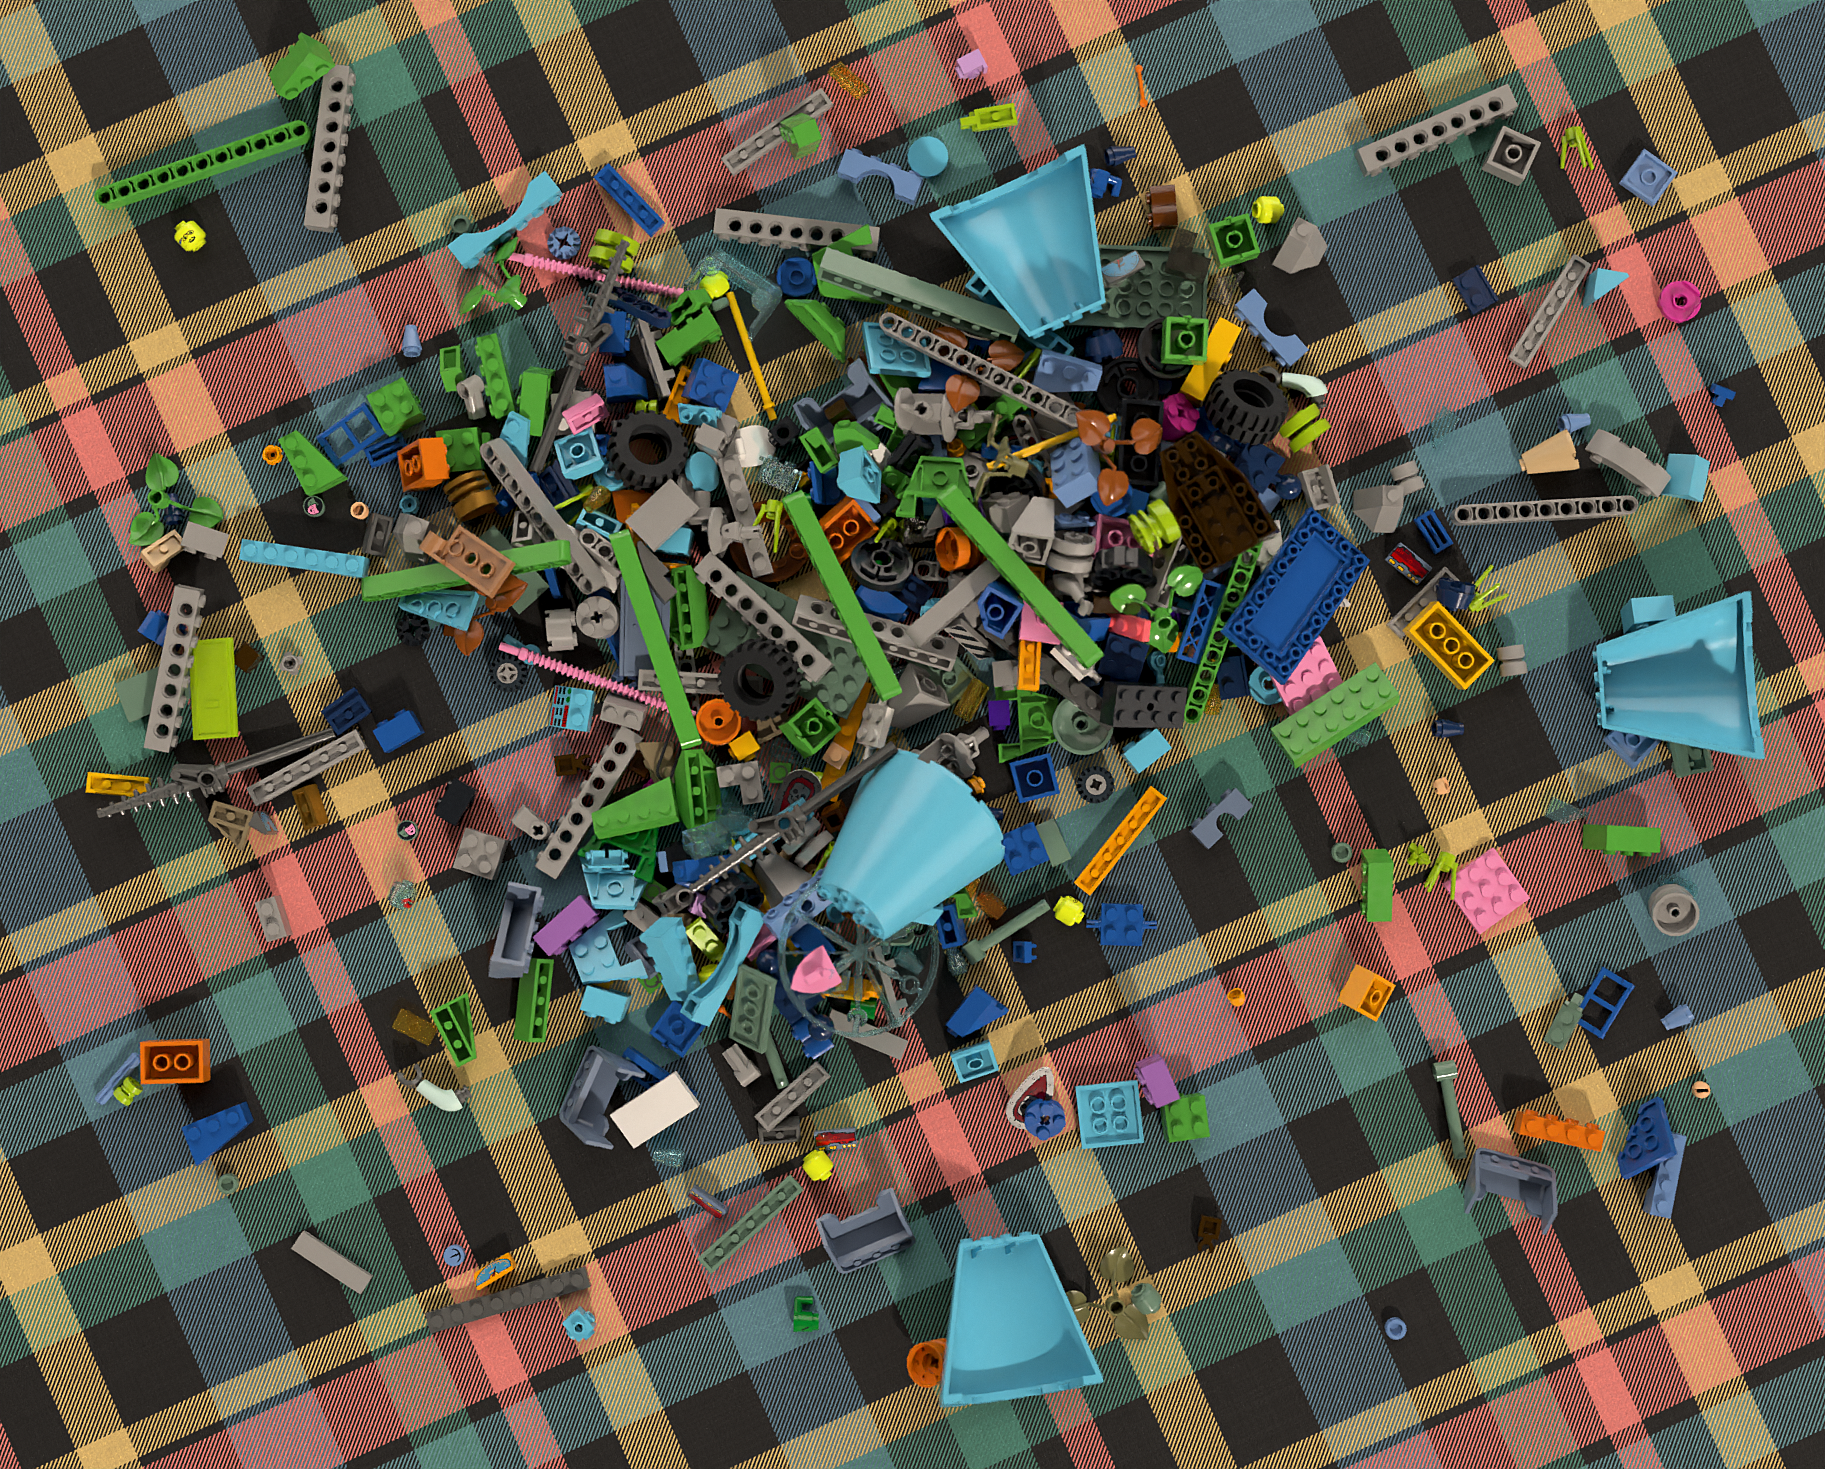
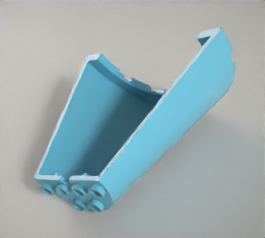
[930,144,1106,339]
[1593,591,1765,760]
[816,750,1005,940]
[939,1231,1103,1407]

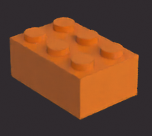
[397,437,450,492]
[818,495,879,564]
[140,1038,210,1084]

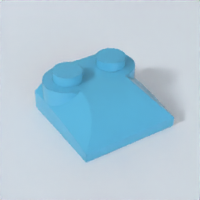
[553,427,604,480]

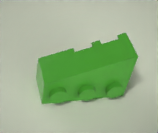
[269,32,336,100]
[779,113,822,161]
[655,306,723,367]
[517,366,555,437]
[278,430,349,496]
[1582,824,1661,857]
[1360,849,1394,922]
[430,992,477,1068]

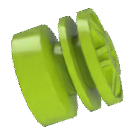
[1128,499,1181,555]

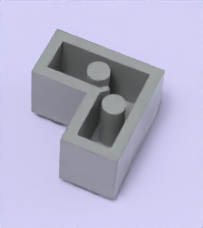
[693,413,740,459]
[983,492,1030,532]
[716,761,765,805]

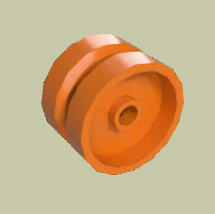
[696,699,742,746]

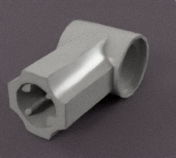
[456,375,487,420]
[722,1043,761,1087]

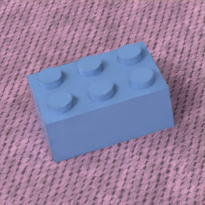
[1050,437,1101,508]

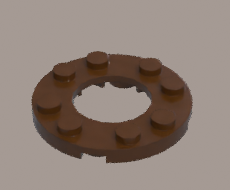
[729,500,809,583]

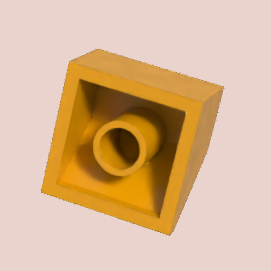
[1337,964,1396,1022]

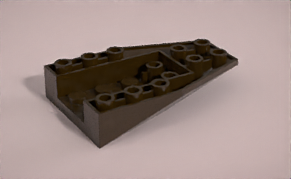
[1160,431,1280,574]

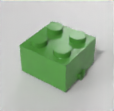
[1206,213,1260,269]
[1161,315,1209,366]
[366,377,427,437]
[436,427,486,473]
[778,697,841,759]
[1160,1093,1210,1143]

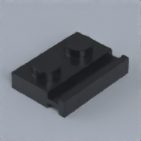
[886,430,934,478]

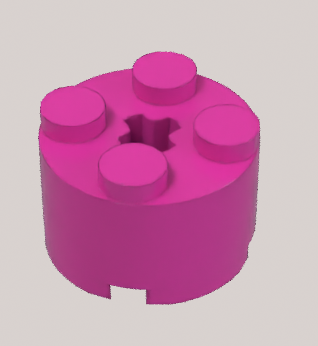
[1161,393,1200,442]

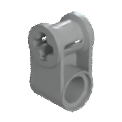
[510,804,551,840]
[652,884,694,917]

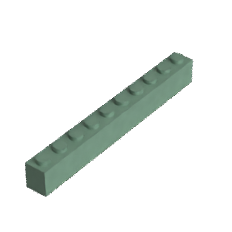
[817,248,1020,344]

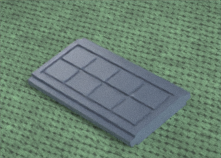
[619,576,671,676]

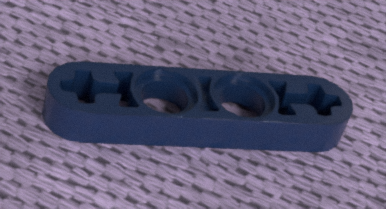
[608,286,672,328]

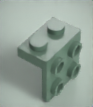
[1667,742,1714,778]

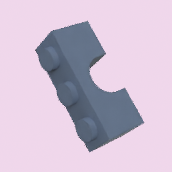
[1189,788,1253,849]

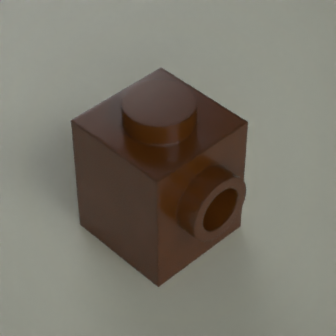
[820,799,848,834]

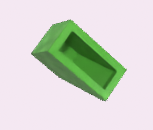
[440,345,467,392]
[833,420,880,454]
[799,426,840,473]

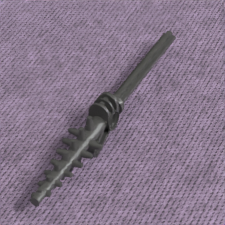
[529,239,630,474]
[97,727,337,818]
[689,741,898,894]

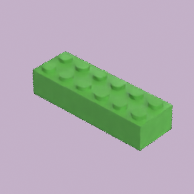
[1271,662,1400,769]

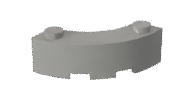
[1585,429,1671,498]
[992,658,1071,691]

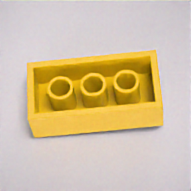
[1178,317,1242,408]
[1402,601,1495,690]

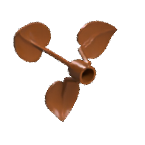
[932,326,1025,413]
[1075,410,1163,506]
[452,574,528,656]

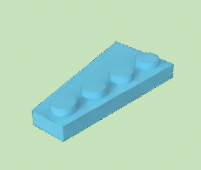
[398,589,479,632]

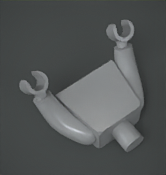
[1046,569,1107,616]

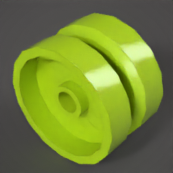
[588,229,640,273]
[1278,403,1332,453]

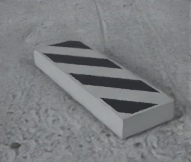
[944,618,997,660]

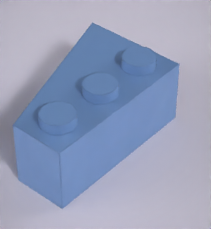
[1031,348,1103,392]

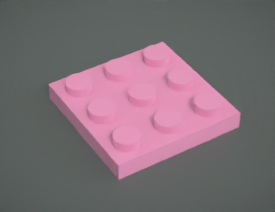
[1269,635,1343,716]
[1442,848,1530,934]

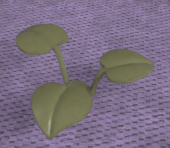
[974,414,1029,511]
[1065,1246,1149,1340]

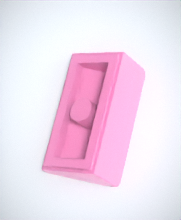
[562,393,610,435]

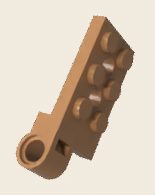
[418,525,516,599]

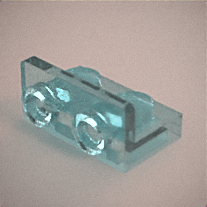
[757,454,803,494]

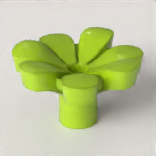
[1407,843,1431,866]

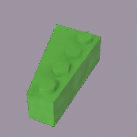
[591,777,680,840]

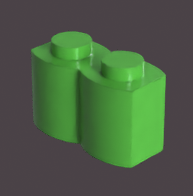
[666,289,712,326]

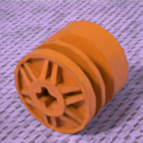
[935,527,987,571]
[907,1338,946,1388]

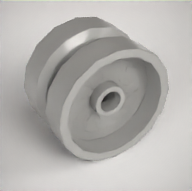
[1046,530,1096,573]
[781,817,834,869]
[1648,884,1700,936]

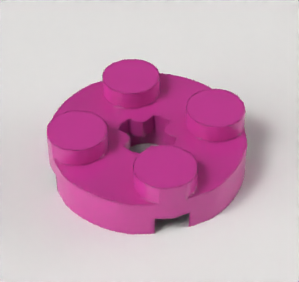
[1657,281,1701,323]

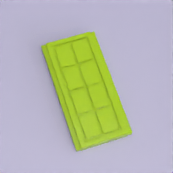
[189,637,238,740]

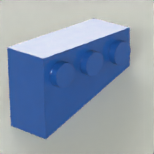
[181,1102,254,1166]

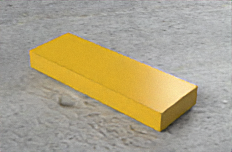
[86,772,151,797]

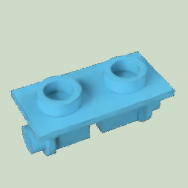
[678,403,722,428]
[584,849,629,872]

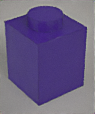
[988,700,1010,730]

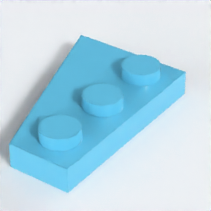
[499,411,531,469]

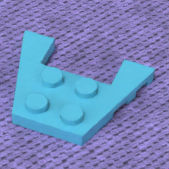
[578,849,658,910]
[569,909,648,985]

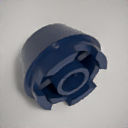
[1085,328,1124,363]
[1435,577,1476,612]

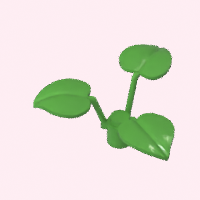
[459,237,527,317]
[129,453,223,546]
[1110,565,1204,654]

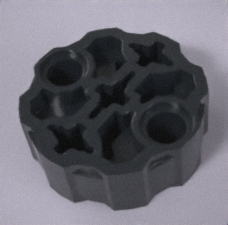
[1091,546,1153,592]
[702,872,764,934]

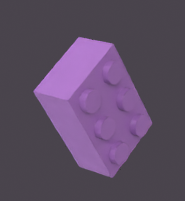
[532,894,601,956]
[1133,1053,1180,1108]

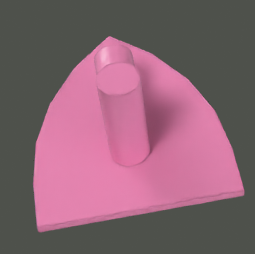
[791,945,842,993]

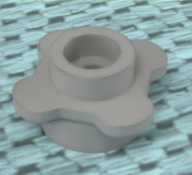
[279,652,303,675]

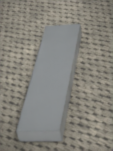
[1386,567,1459,639]
[829,1009,909,1060]
[754,1061,831,1132]
[291,1230,373,1294]

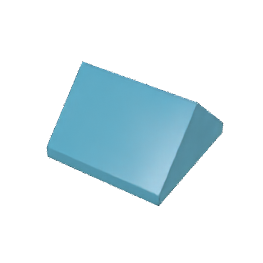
[1582,268,1629,309]
[1661,454,1710,502]
[950,1039,999,1083]

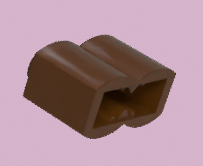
[1145,184,1178,231]

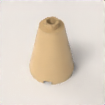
[1518,429,1579,474]

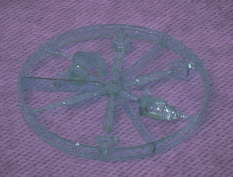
[778,879,939,1037]

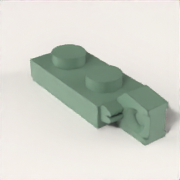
[1543,993,1584,1051]

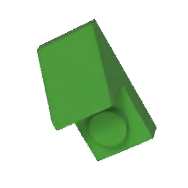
[881,464,911,499]

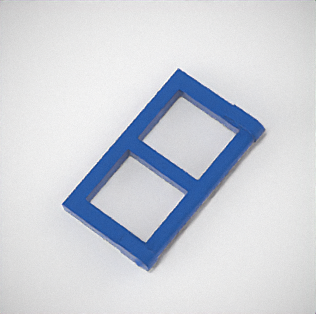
[316,402,385,467]
[1578,967,1635,1039]

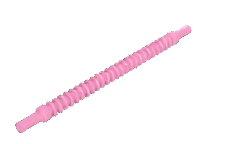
[508,252,685,300]
[499,642,696,718]

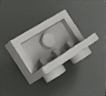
[1297,464,1340,511]

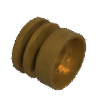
[443,470,498,522]

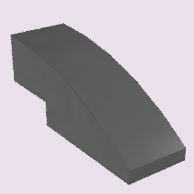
[636,541,678,605]

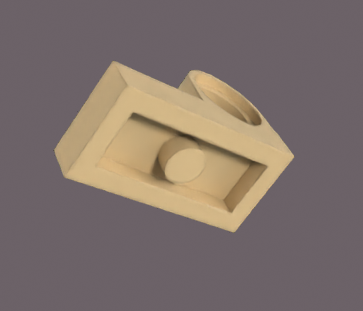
[140,529,184,573]

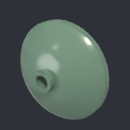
[1052,698,1114,755]

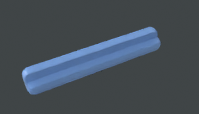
[95,1052,140,1105]

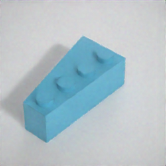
[639,917,701,1001]

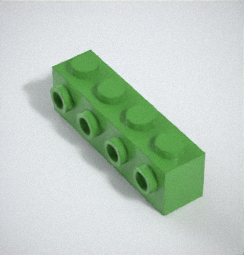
[475,333,519,422]
[957,385,1037,452]
[514,956,554,1042]

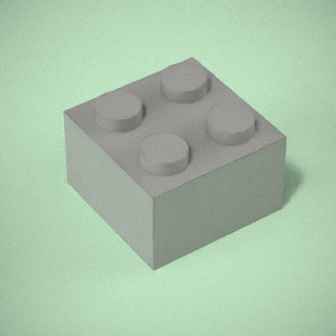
[1481,126,1541,186]
[453,828,509,880]

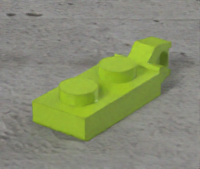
[959,103,1018,132]
[686,917,726,963]

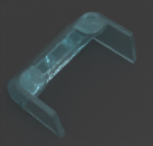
[684,249,782,341]

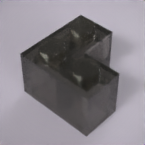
[1163,227,1211,284]
[897,500,938,548]

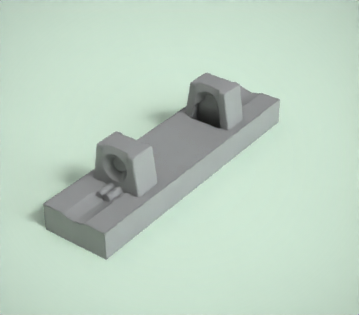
[634,318,675,401]
[867,945,908,1028]

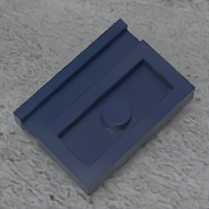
[1451,265,1499,316]
[537,460,581,511]
[889,574,935,615]
[1216,655,1250,701]
[320,687,373,736]

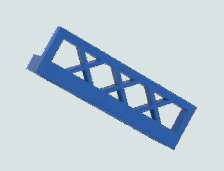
[1175,578,1226,664]
[622,1045,697,1096]

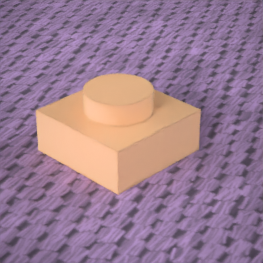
[822,741,850,770]

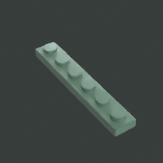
[697,1173,804,1274]

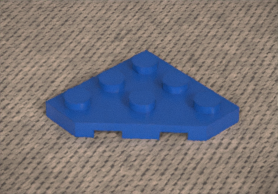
[1617,1097,1677,1180]

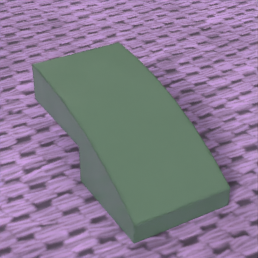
[1035,818,1071,867]

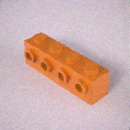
[1513,1109,1605,1152]

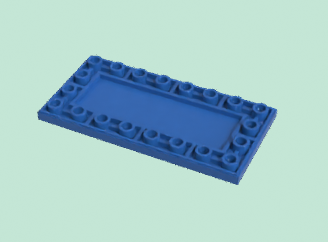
[1220,507,1370,685]

